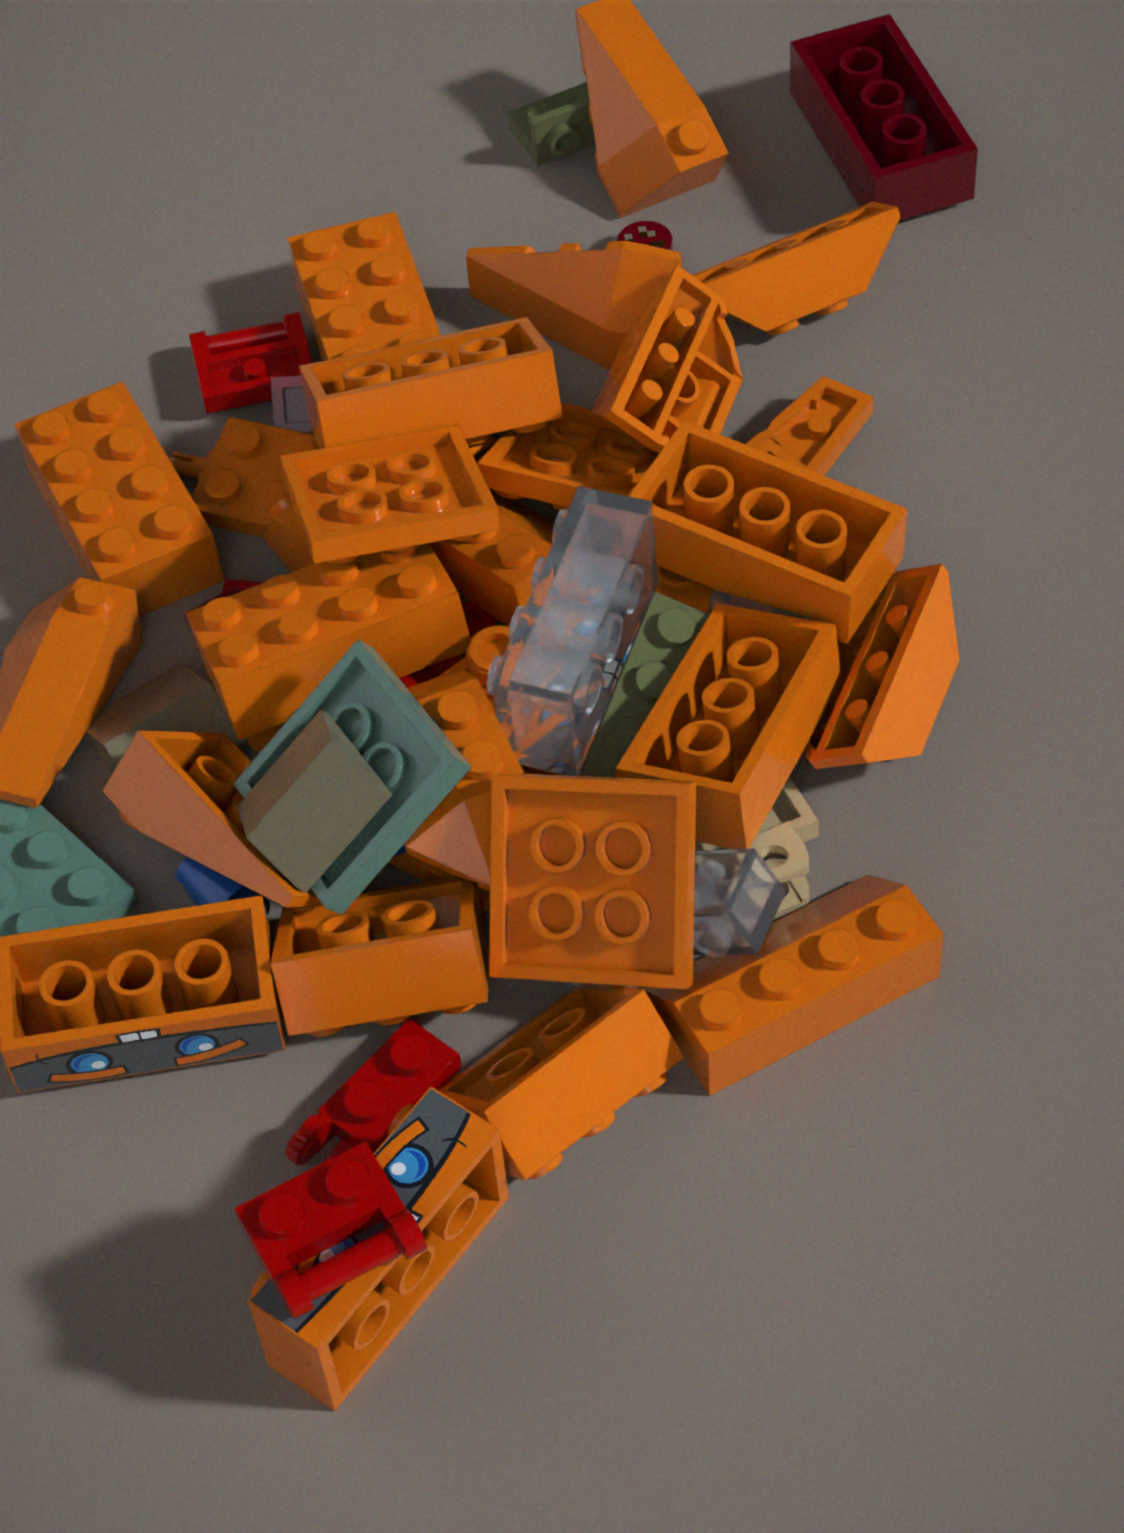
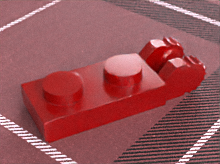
[284,1018,462,1166]

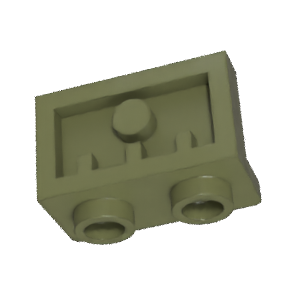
[508,82,595,165]

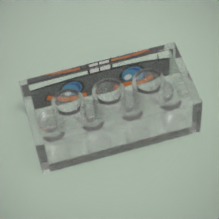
[487,486,658,776]

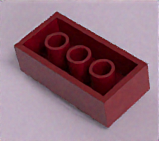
[790,14,978,220]

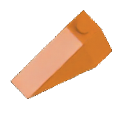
[575,0,729,218]

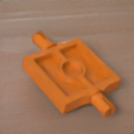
[169,417,320,537]

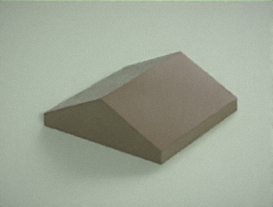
[83,663,249,772]
[237,710,393,893]

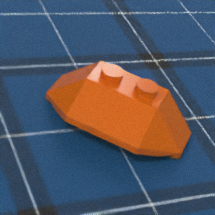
[693,202,901,335]
[591,265,743,453]
[803,564,960,769]
[404,668,524,892]

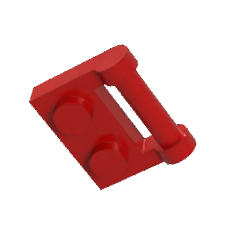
[189,311,312,414]
[234,1141,427,1319]

